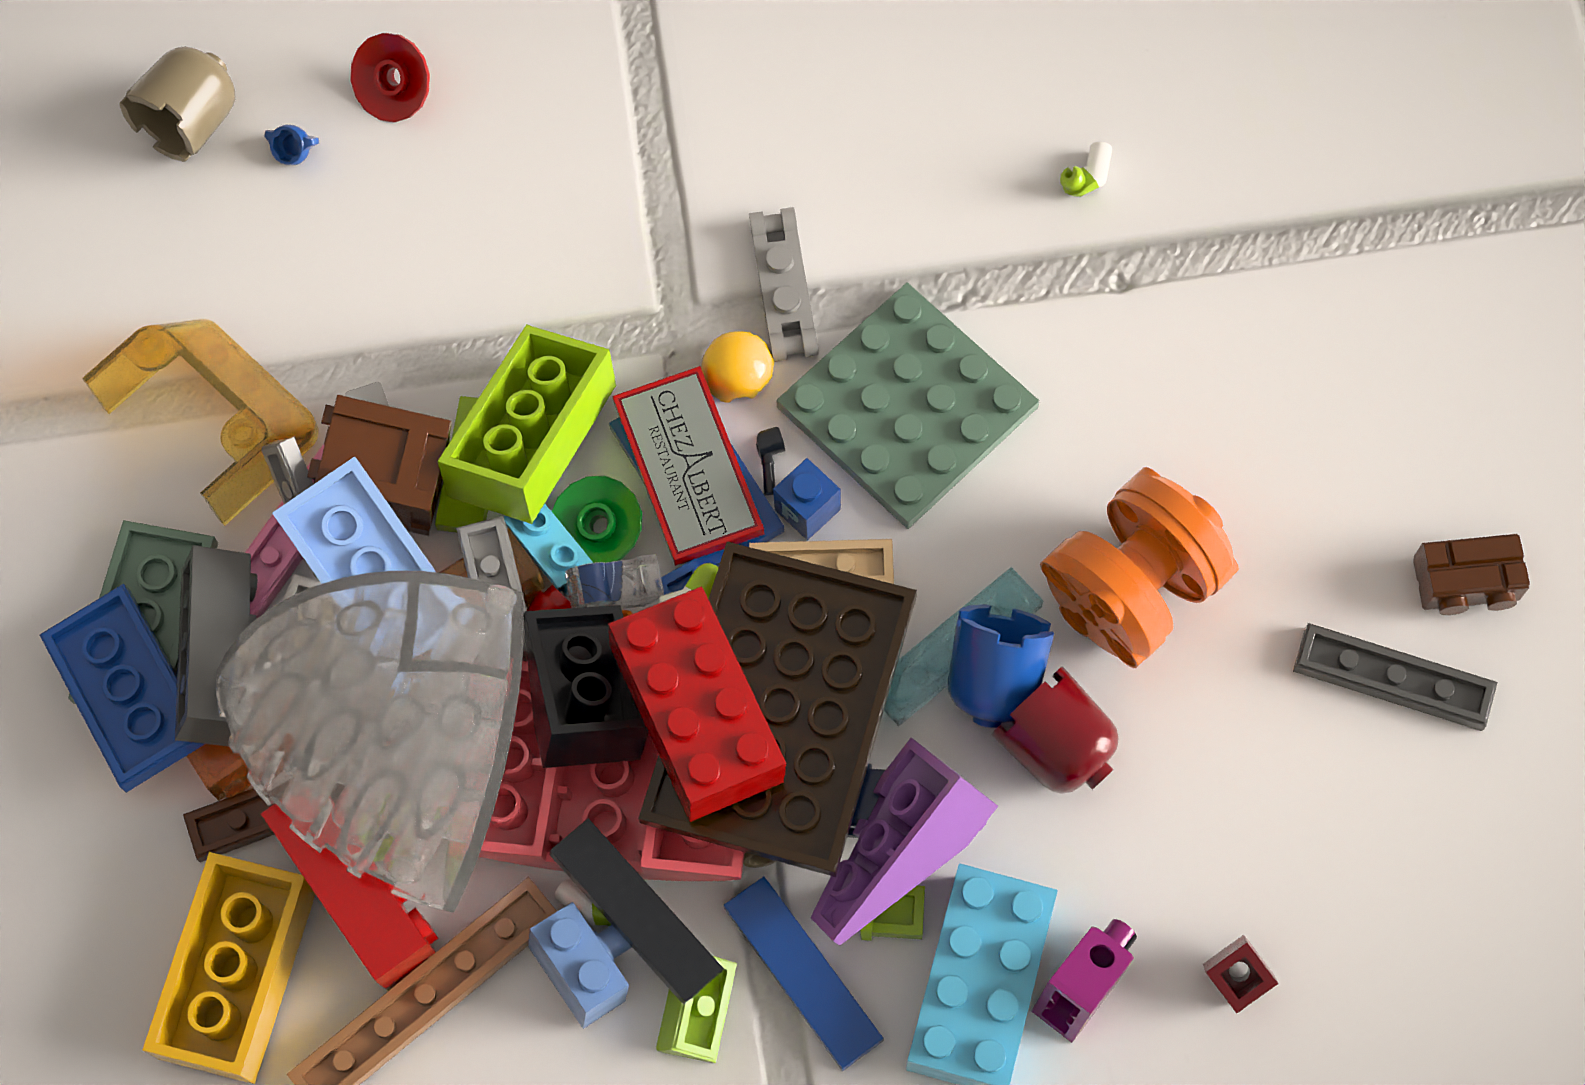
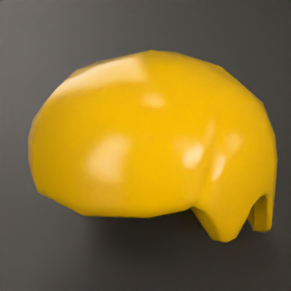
[701,331,774,403]

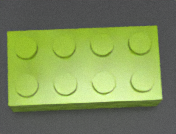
[437,324,616,524]

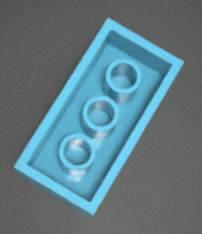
[906,863,1058,1085]

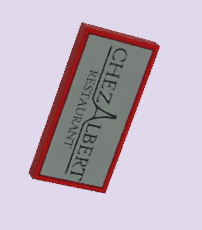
[612,366,765,566]

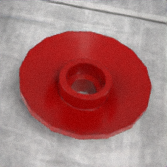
[350,33,430,122]

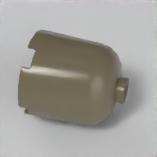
[119,46,235,162]

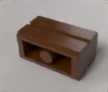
[1413,534,1530,615]

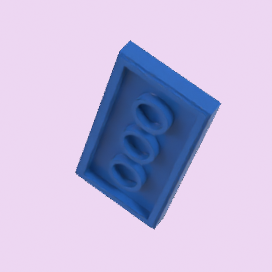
[39,584,205,793]

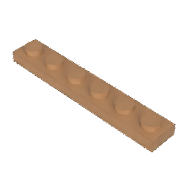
[287,876,557,1085]

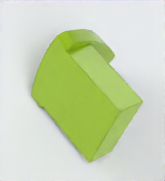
[859,885,925,941]

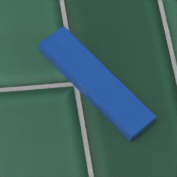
[724,876,884,1071]

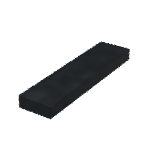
[549,818,724,1006]

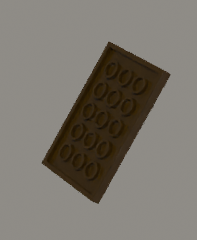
[638,542,917,877]

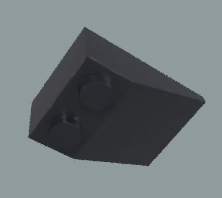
[523,605,649,768]

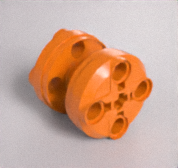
[1040,467,1239,668]

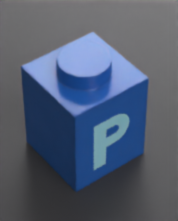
[773,458,841,541]

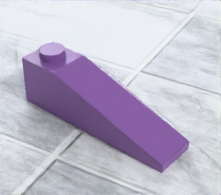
[810,737,998,946]

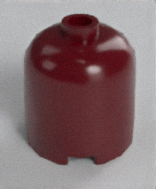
[991,666,1119,794]

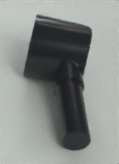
[756,427,785,495]

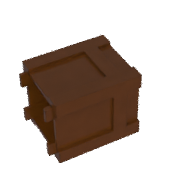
[307,395,452,536]

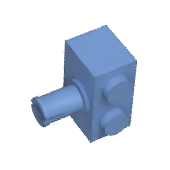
[528,902,632,1029]

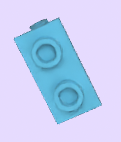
[503,503,593,595]

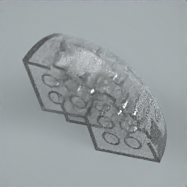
[216,571,523,913]

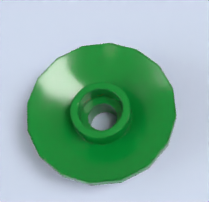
[552,476,642,563]

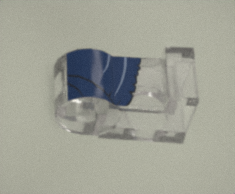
[565,554,664,609]

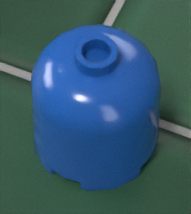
[948,604,1054,728]

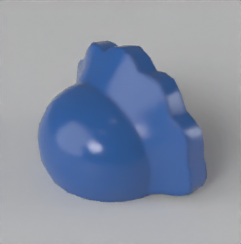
[264,124,319,165]

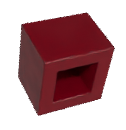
[1203,935,1278,1014]

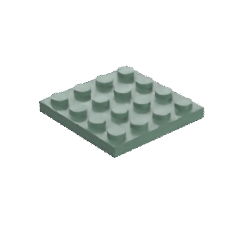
[776,282,1040,529]

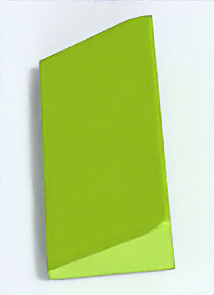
[656,955,737,1063]

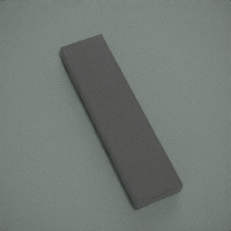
[1293,623,1498,731]

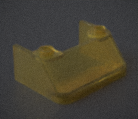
[82,319,319,526]

